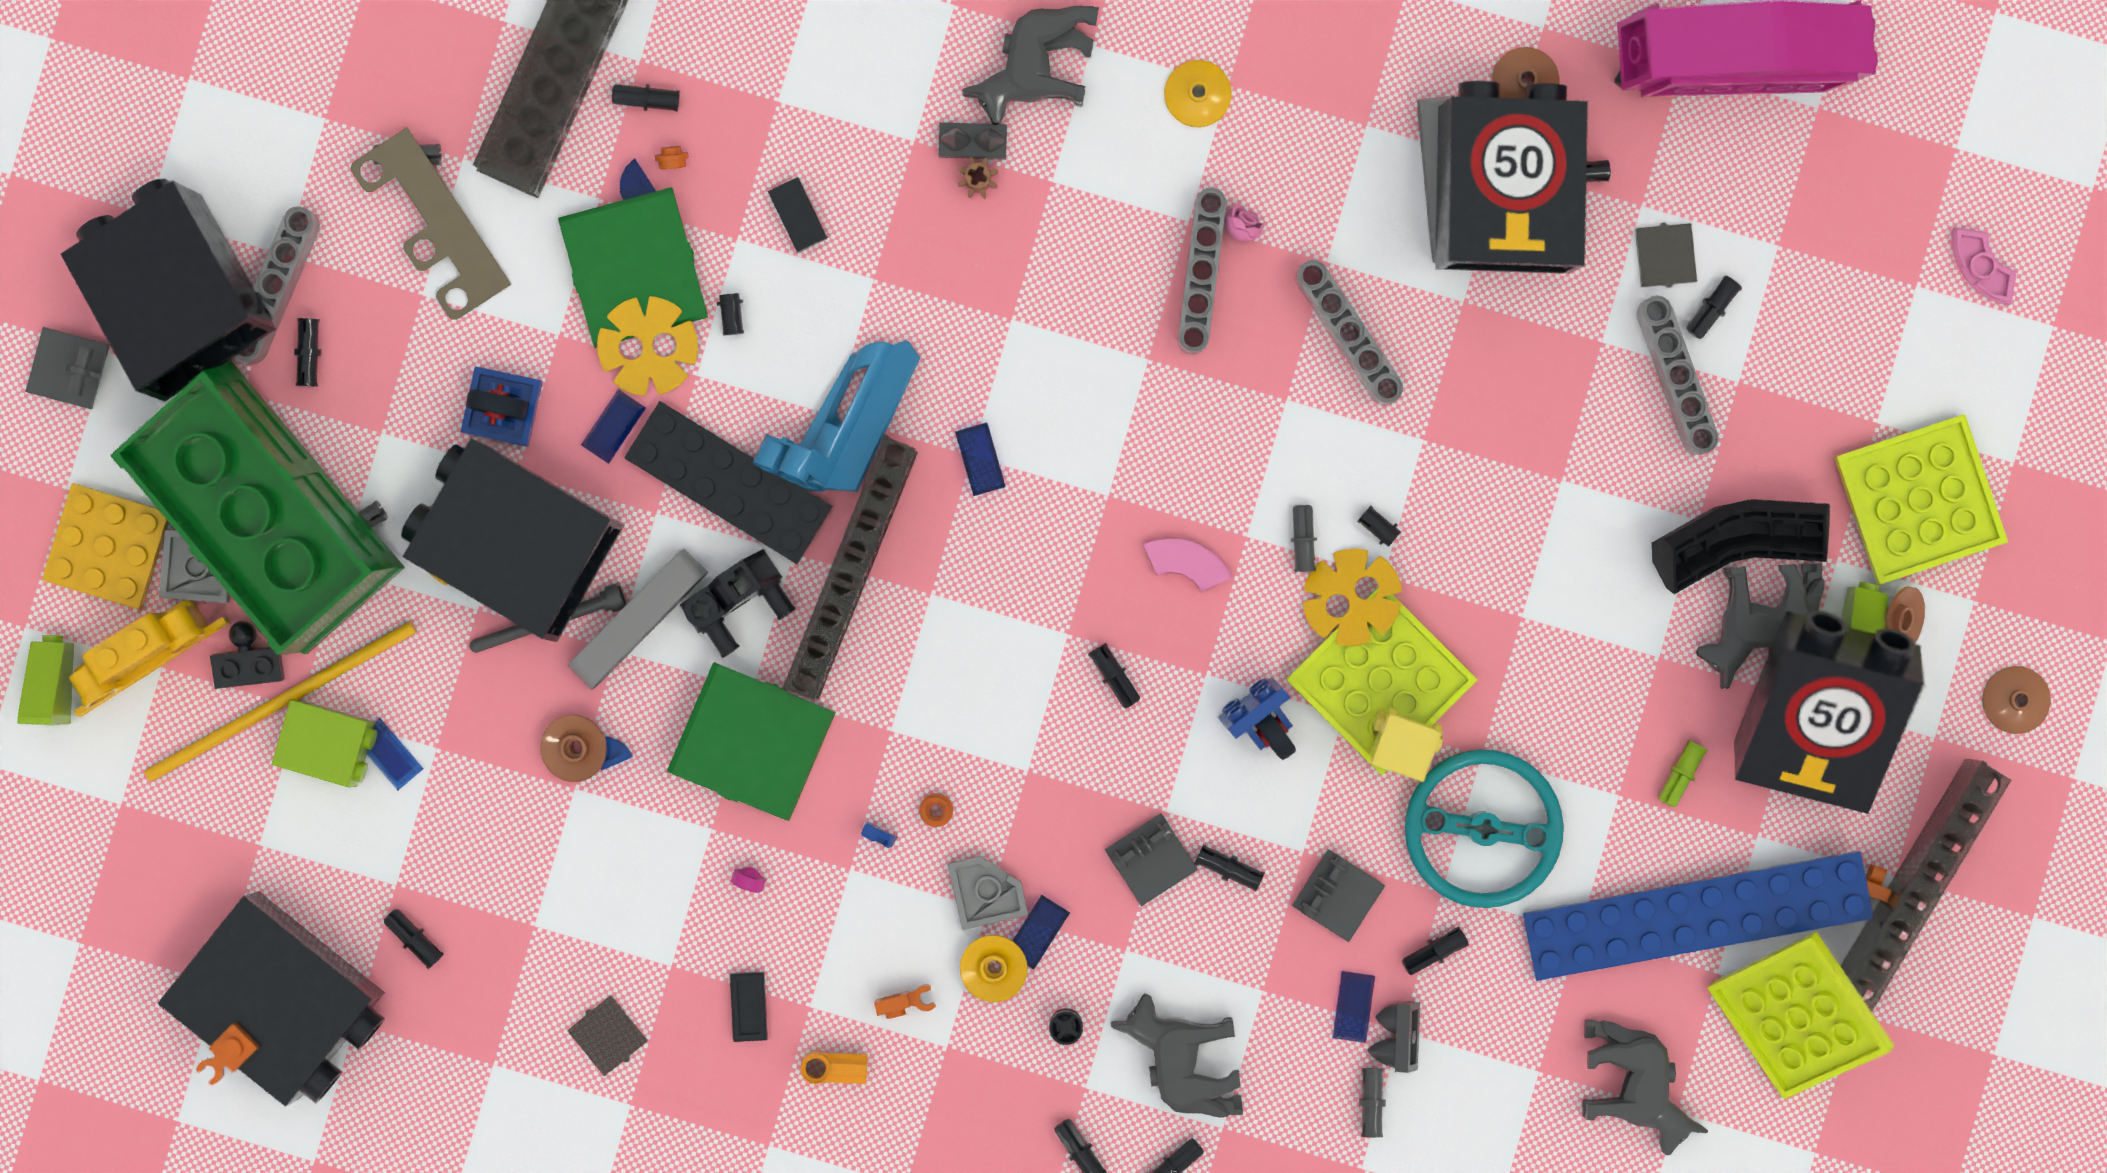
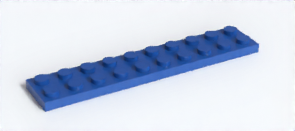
[1523,851,1874,981]

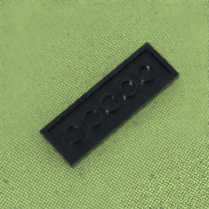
[624,401,833,564]

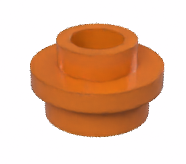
[655,146,689,169]
[919,793,953,827]

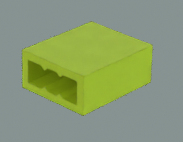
[271,699,377,788]

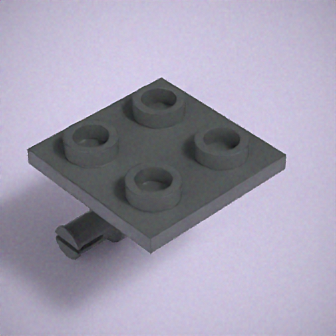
[25,327,110,409]

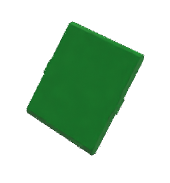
[558,187,708,348]
[666,662,836,821]

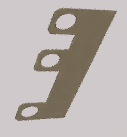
[351,127,512,320]

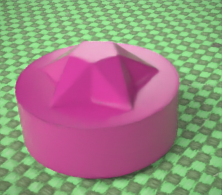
[731,867,766,893]

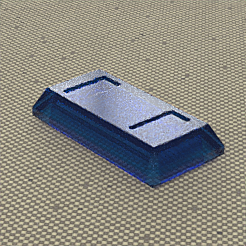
[581,389,646,464]
[955,422,1006,496]
[367,718,424,791]
[1013,895,1070,970]
[1332,971,1375,1043]

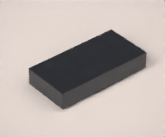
[768,177,828,253]
[730,971,768,1042]

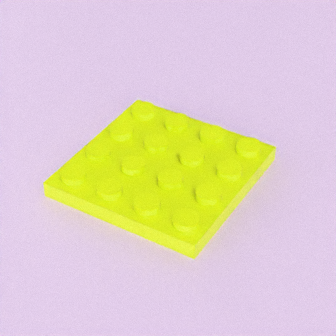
[1834,414,2008,585]
[1285,587,1478,776]
[1707,932,1895,1099]

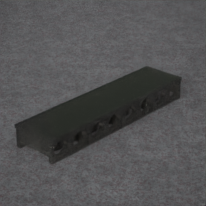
[472,0,629,199]
[782,434,918,700]
[1840,758,2011,1012]

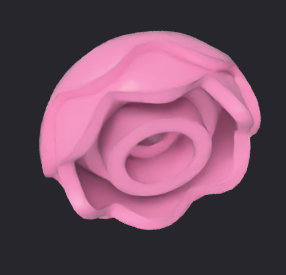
[1224,204,1264,242]

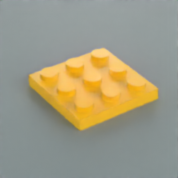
[42,483,169,610]

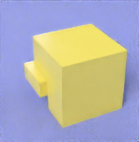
[1371,707,1443,782]

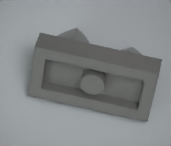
[939,122,1007,160]
[1368,1001,1420,1073]

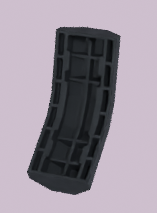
[1651,499,1830,594]

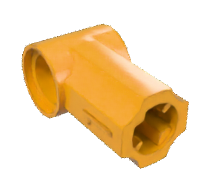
[800,1049,868,1084]

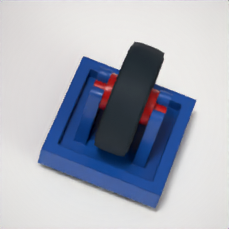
[461,366,543,447]
[1218,677,1296,760]

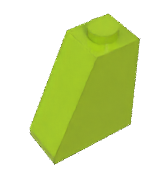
[1841,582,1889,634]
[17,635,74,725]

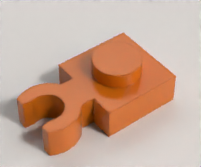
[196,1023,260,1085]

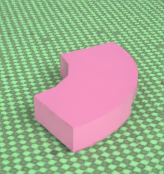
[1952,227,2017,306]
[1143,538,1233,592]

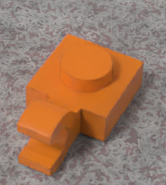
[874,984,936,1019]

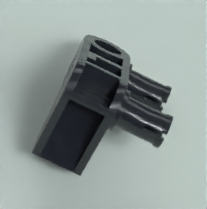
[680,549,796,658]

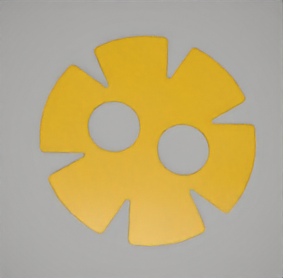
[597,296,698,396]
[1302,548,1402,646]

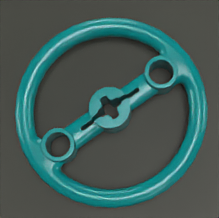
[1405,749,1564,908]

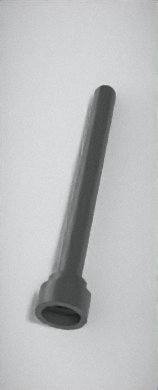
[469,583,627,653]

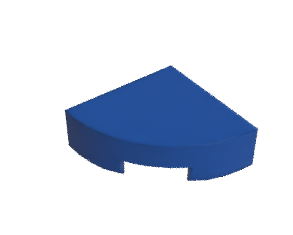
[601,736,634,771]
[861,821,898,848]

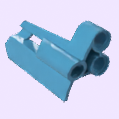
[752,340,921,492]

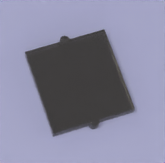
[1635,222,1697,288]
[567,995,648,1076]

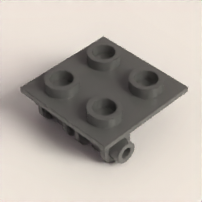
[1105,813,1198,907]
[1292,849,1385,942]

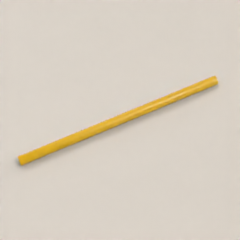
[144,621,417,782]

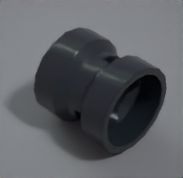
[1049,1008,1083,1045]

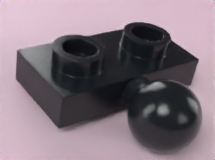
[210,621,285,689]

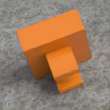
[1866,864,1892,903]

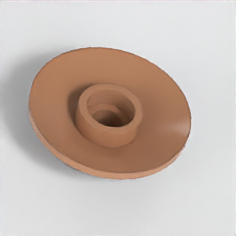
[1492,47,1560,99]
[1885,586,1925,643]
[1982,666,2051,734]
[540,714,607,782]

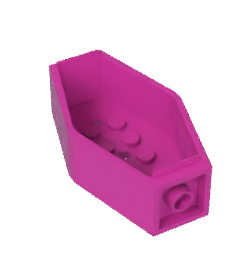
[1617,0,1878,97]

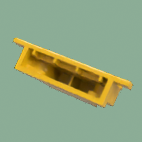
[69,600,231,717]

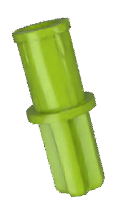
[1659,740,1708,807]

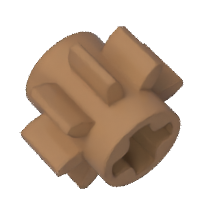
[958,157,998,199]

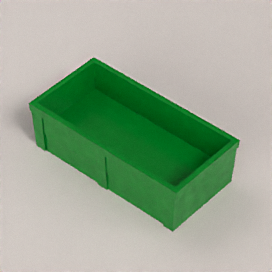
[110,361,405,656]

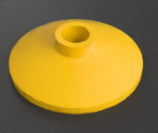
[1164,60,1232,128]
[960,935,1028,1003]

